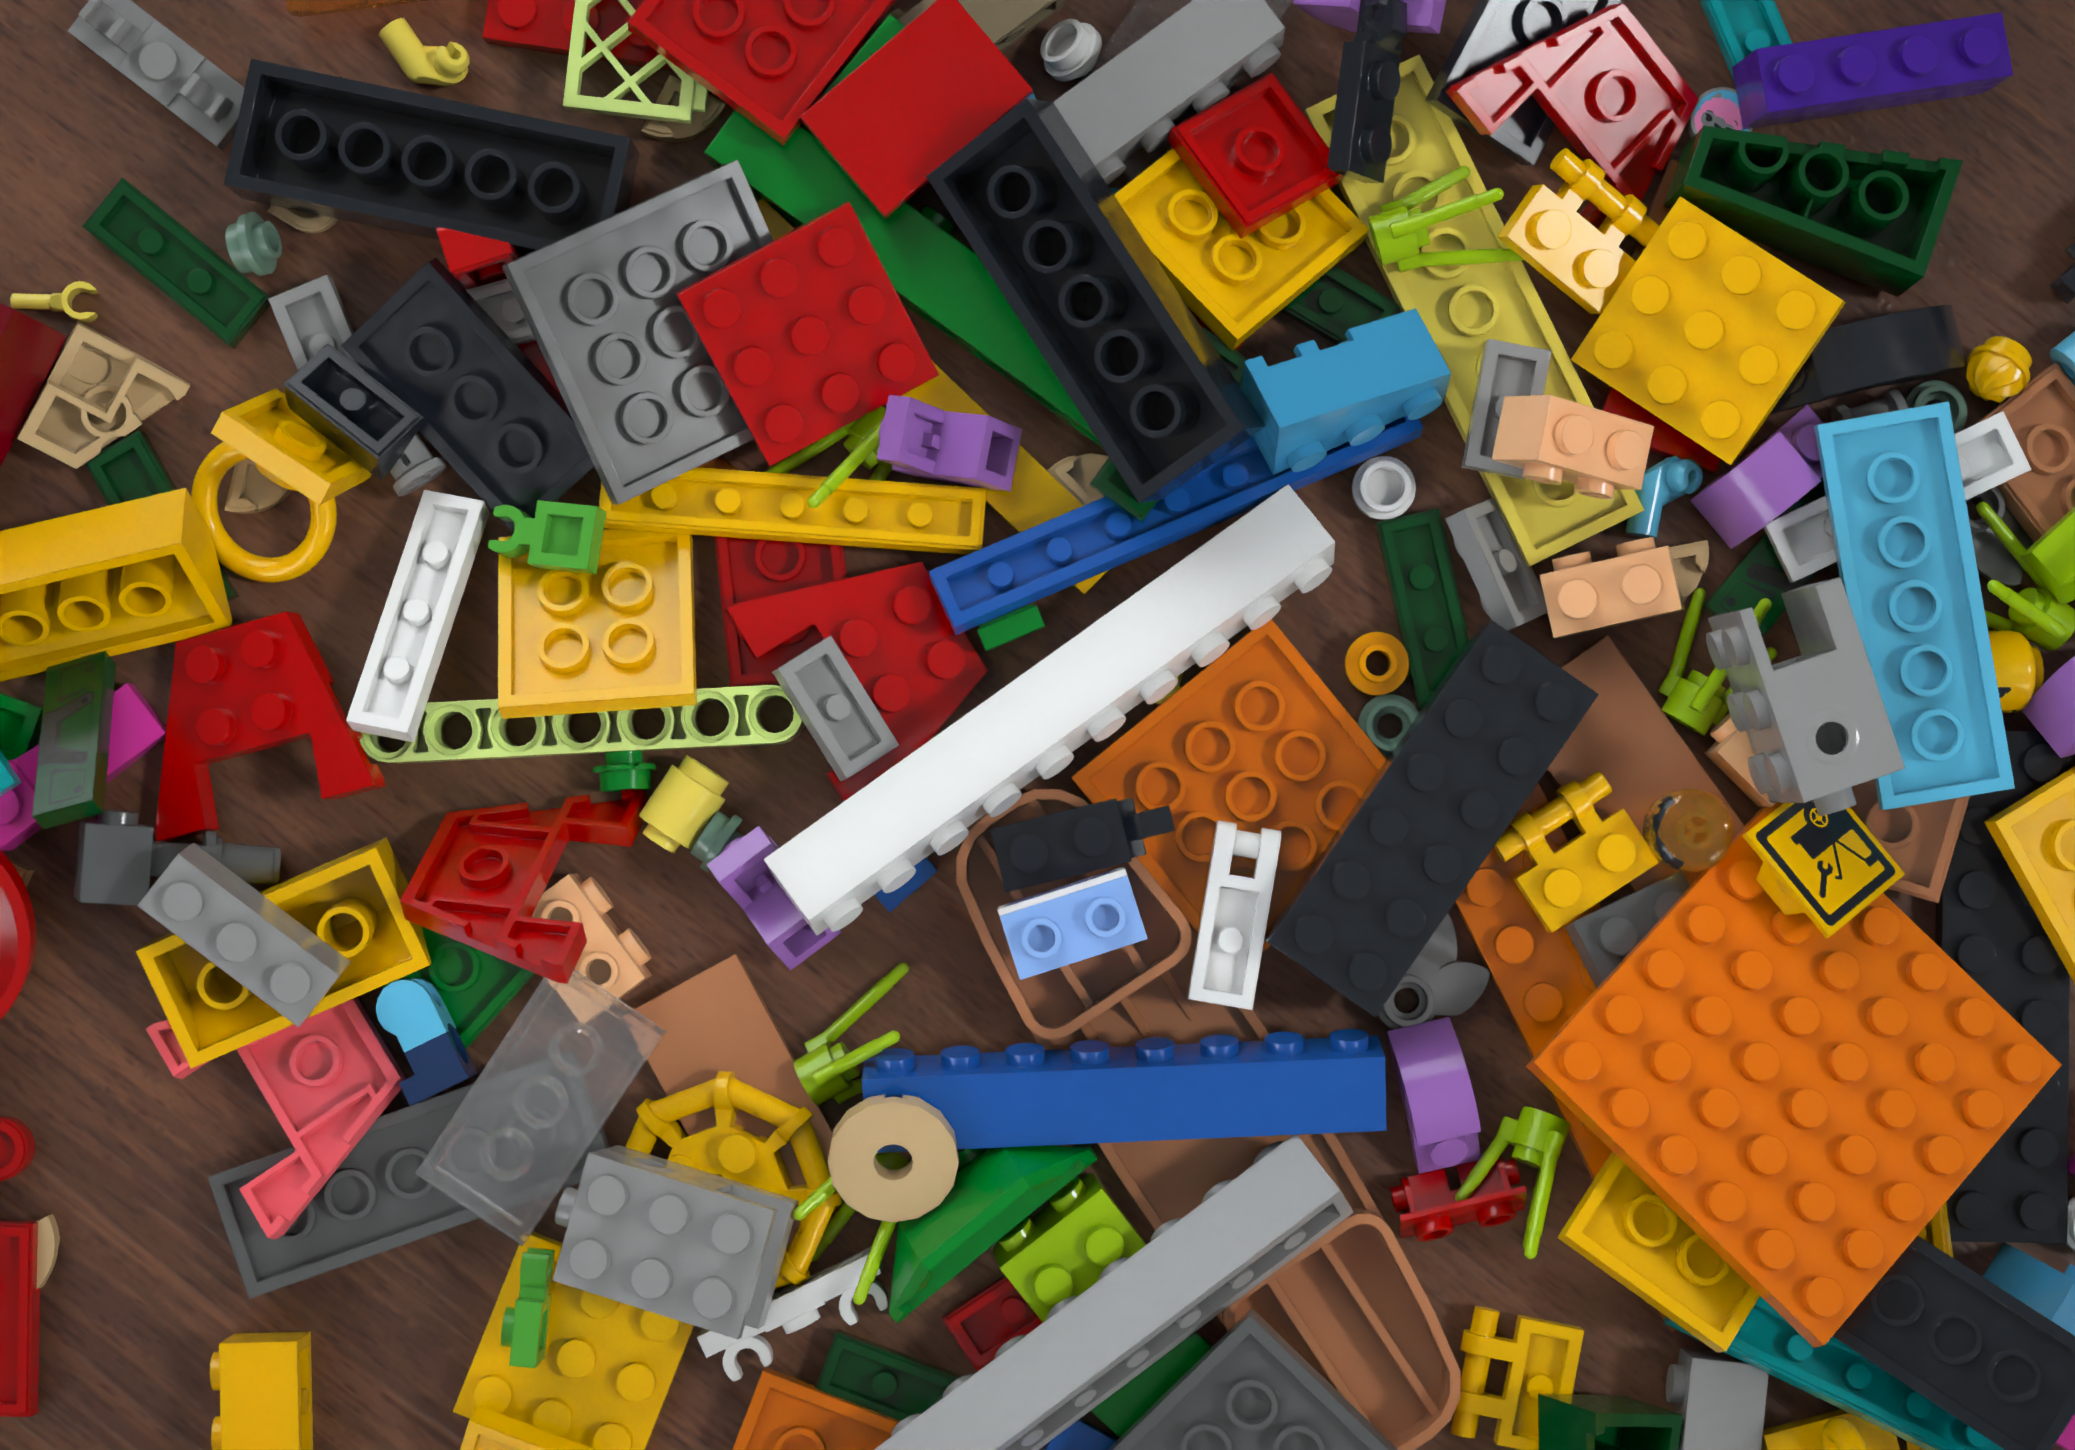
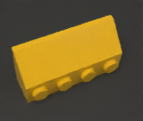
[0,488,232,682]
[136,837,431,1069]

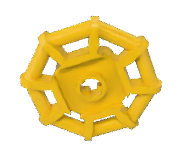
[625,1071,842,1290]

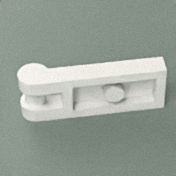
[1187,820,1281,1010]

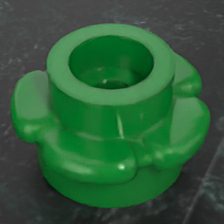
[593,751,656,792]

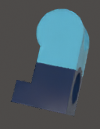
[376,977,478,1106]

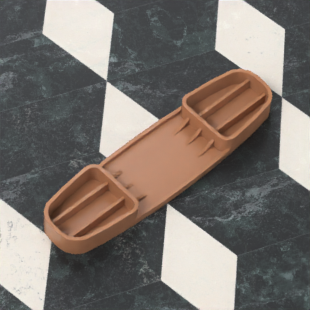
[956,789,1461,1450]

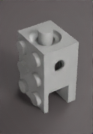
[1706,577,1905,816]
[552,1145,799,1339]

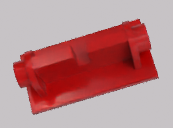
[1389,1155,1527,1242]

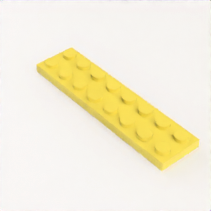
[1304,54,1644,567]

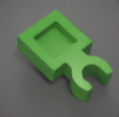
[488,500,607,574]
[501,1247,554,1368]

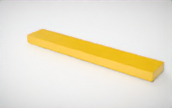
[599,467,987,555]

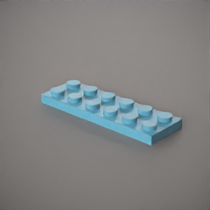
[1814,402,2015,810]

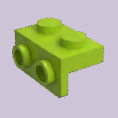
[992,1173,1146,1322]

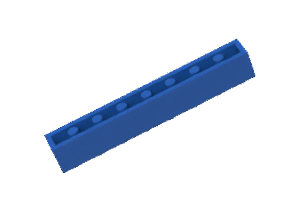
[862,1029,1387,1153]

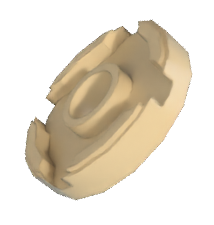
[828,1094,959,1222]

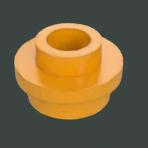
[1345,632,1409,696]

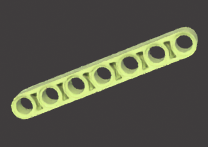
[360,685,805,764]

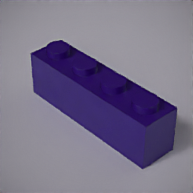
[1732,12,2013,130]

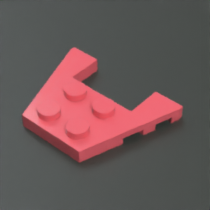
[146,997,407,1240]

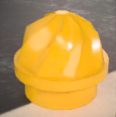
[1966,336,2032,403]

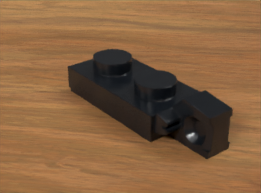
[1327,0,1407,183]
[990,798,1175,892]

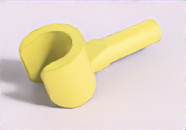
[10,281,99,324]

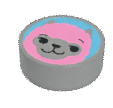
[1687,87,1753,140]

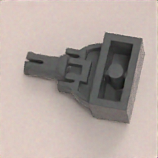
[73,809,281,906]

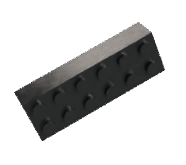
[224,59,640,257]
[926,98,1266,503]
[1264,620,1599,1017]

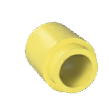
[639,755,729,854]

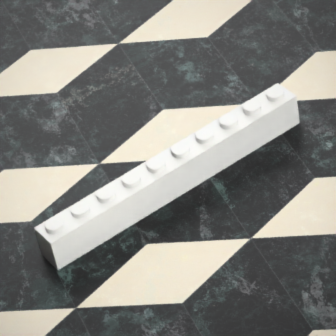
[764,484,1335,935]

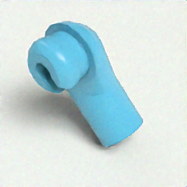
[1625,456,1703,538]

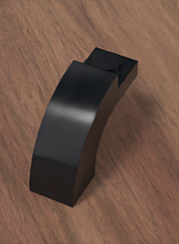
[1769,305,1967,415]

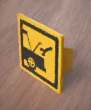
[1742,800,1905,939]

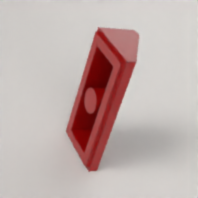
[436,227,522,289]

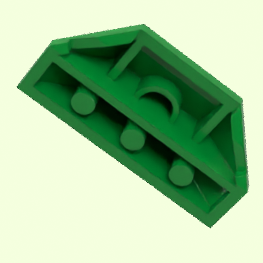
[889,1144,1097,1324]

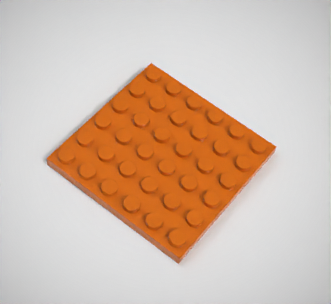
[1526,803,2062,1348]

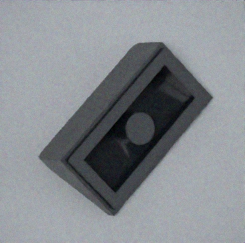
[283,343,424,480]

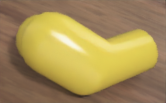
[379,18,470,87]

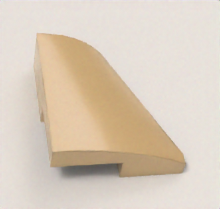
[17,321,190,469]

